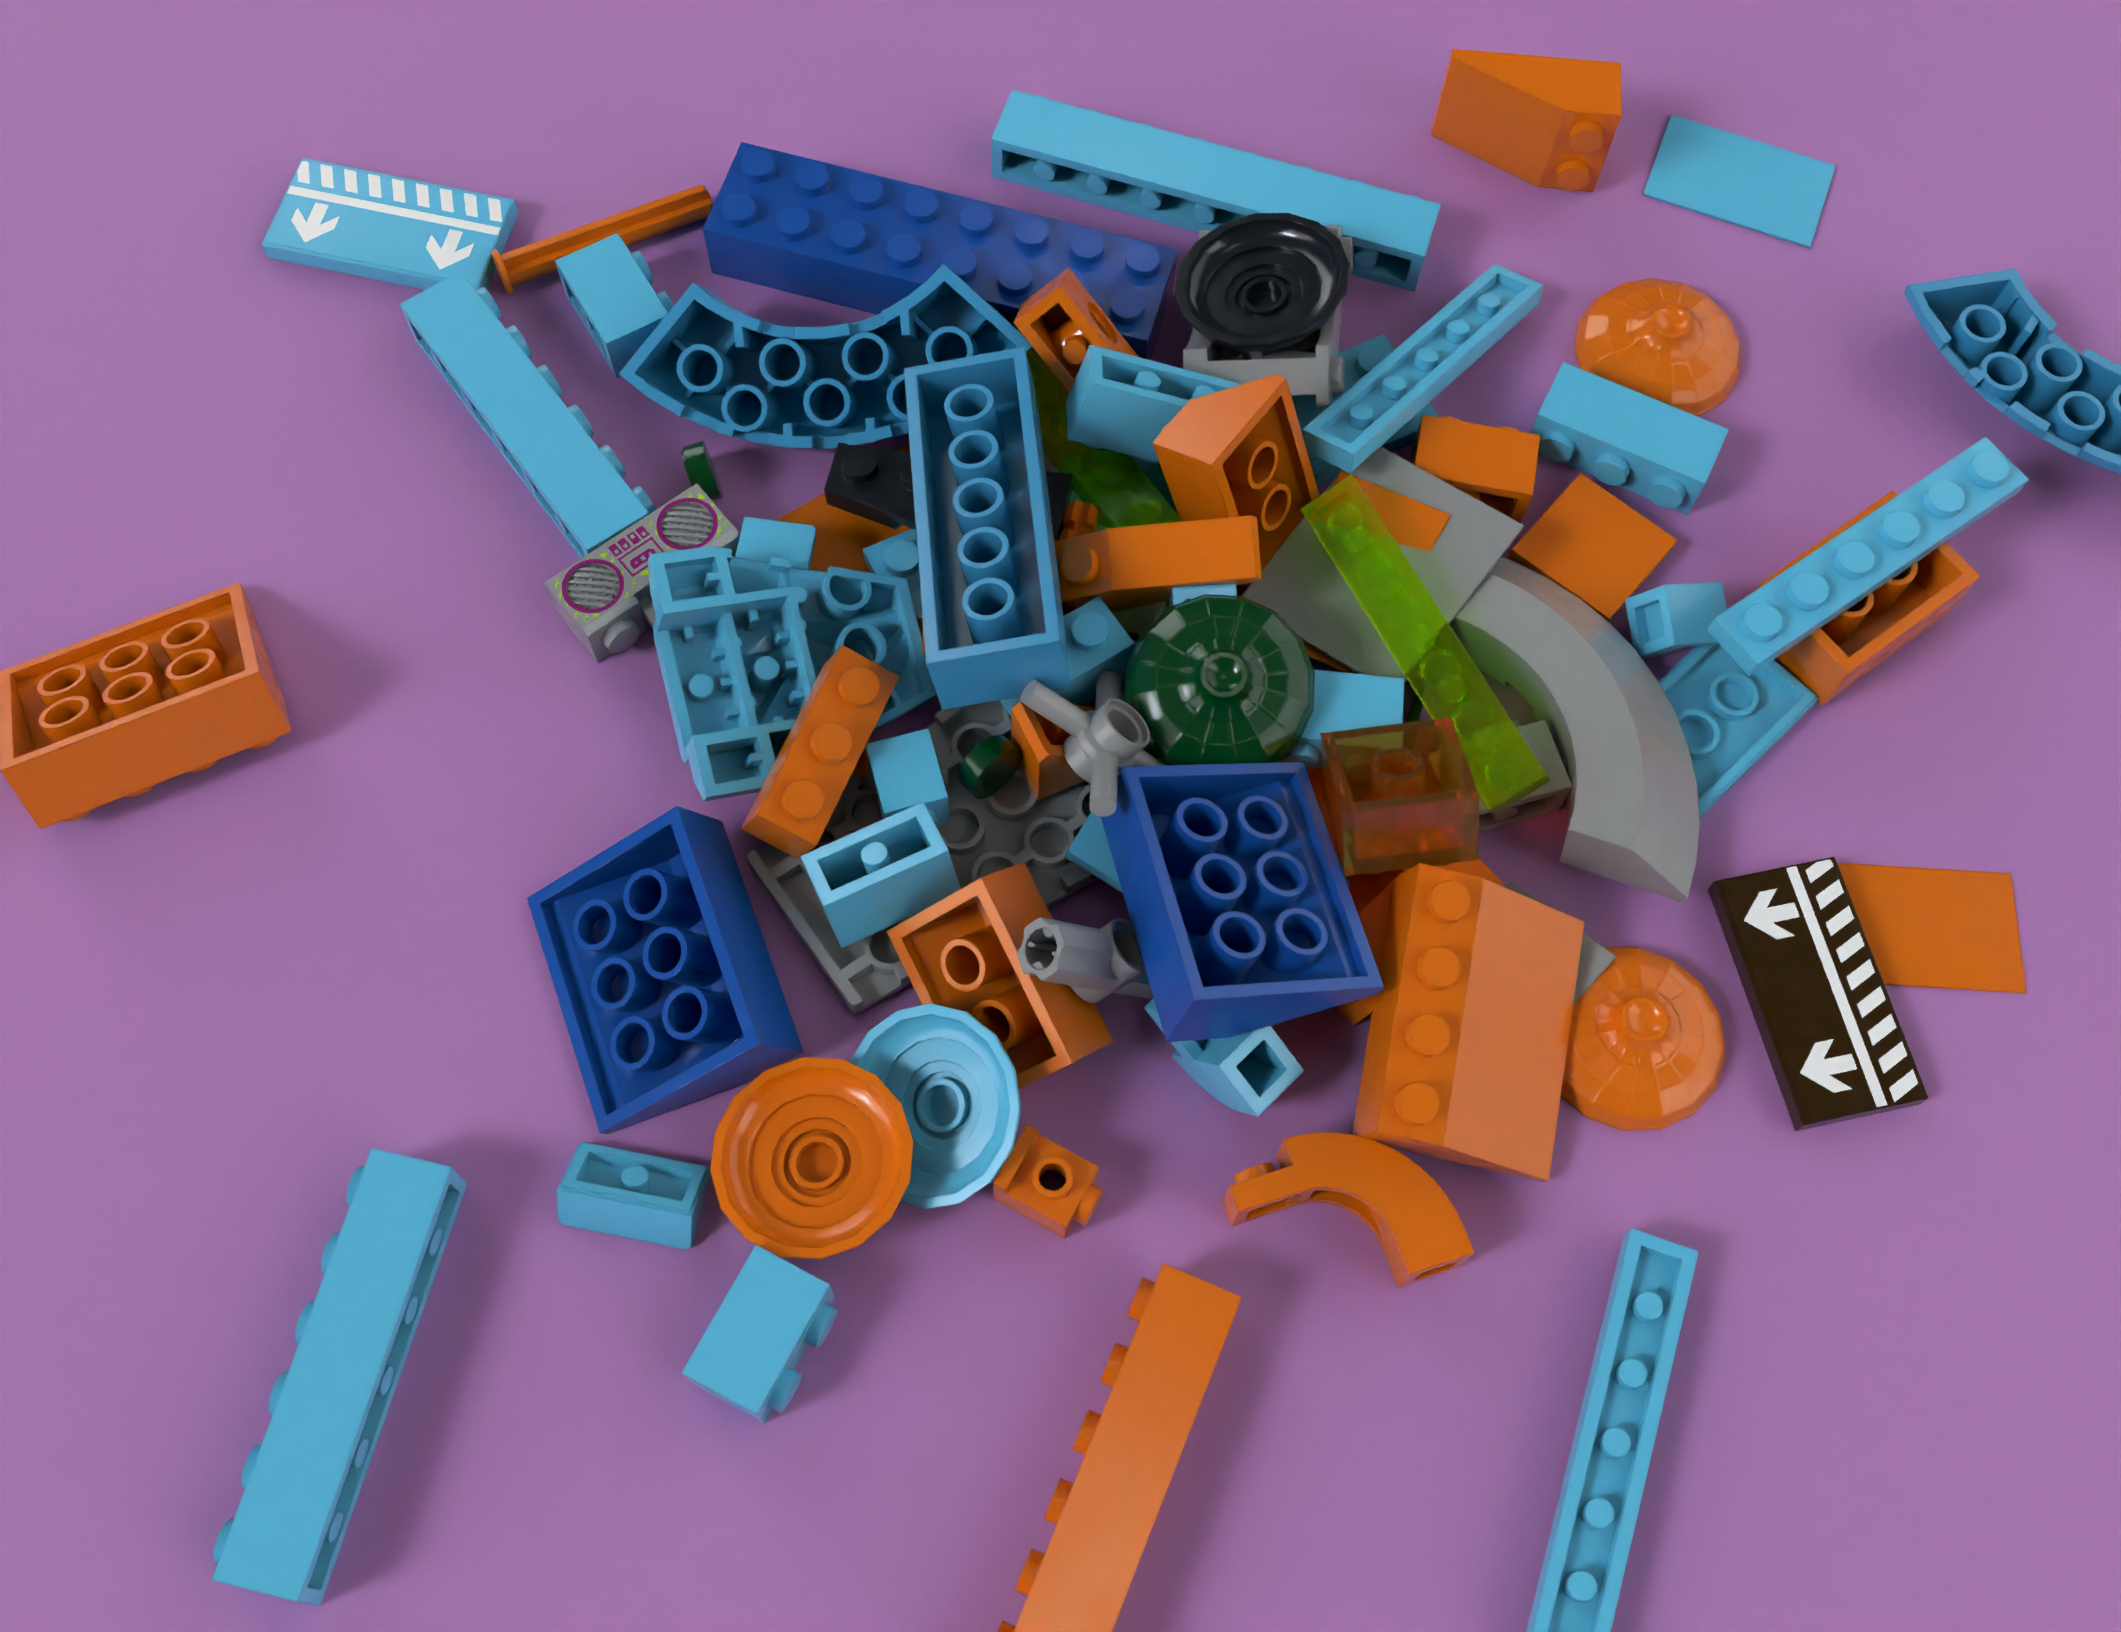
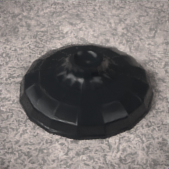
[1174,213,1350,351]

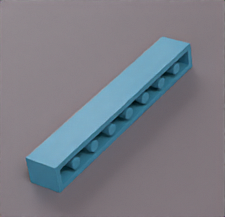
[991,89,1441,292]

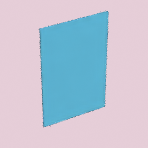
[1643,114,1836,248]

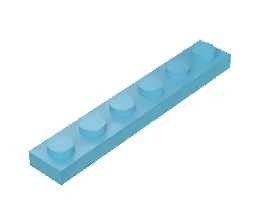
[1302,264,1543,473]
[1707,437,2029,676]
[1526,1228,1699,1632]

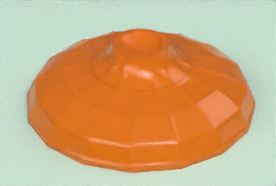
[1574,278,1741,417]
[1561,946,1726,1131]
[710,1057,914,1259]

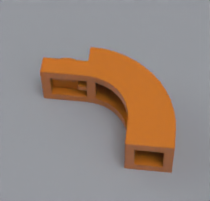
[1222,1132,1475,1288]

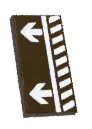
[1708,857,1928,1131]

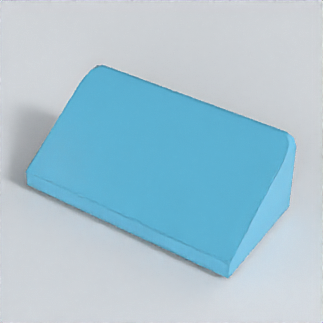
[557,1141,711,1249]

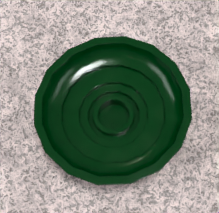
[1125,594,1315,765]

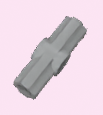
[1016,917,1153,1003]

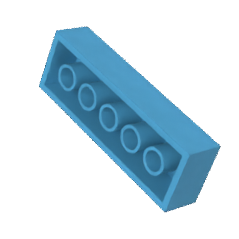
[904,346,1072,710]

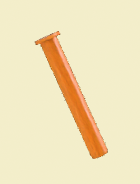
[490,185,713,295]

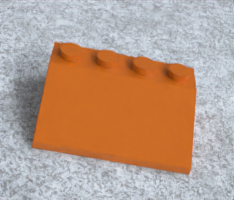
[0,582,292,829]
[1352,863,1584,1182]

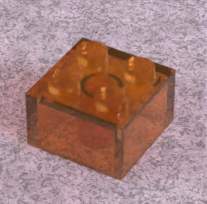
[1320,717,1480,876]

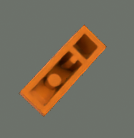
[1055,515,1262,612]

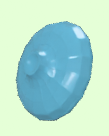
[849,1003,1021,1209]

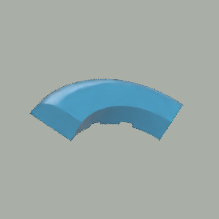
[619,264,1033,449]

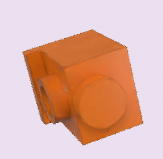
[993,1124,1104,1239]

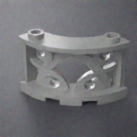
[1183,225,1353,407]

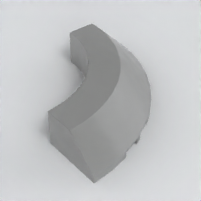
[1439,557,1700,903]

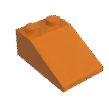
[1431,49,1622,192]

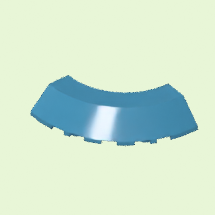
[1904,268,2121,474]

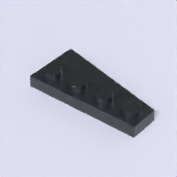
[824,443,1073,542]

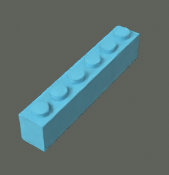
[399,271,656,558]
[212,1148,468,1606]

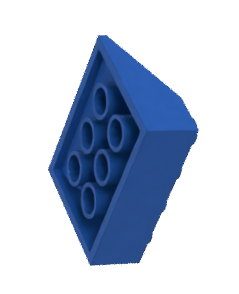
[1101,762,1384,1042]
[527,806,804,1134]

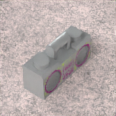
[544,483,740,663]

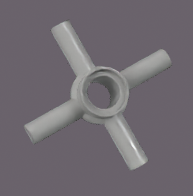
[1020,671,1165,817]

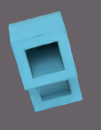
[1144,998,1304,1117]

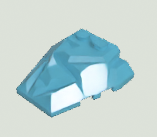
[648,546,936,801]

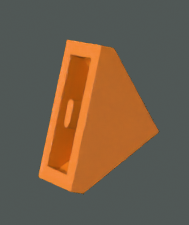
[1011,701,1095,800]

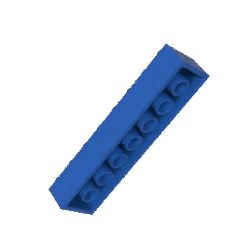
[703,142,1178,360]

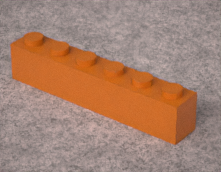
[997,1263,1242,1632]

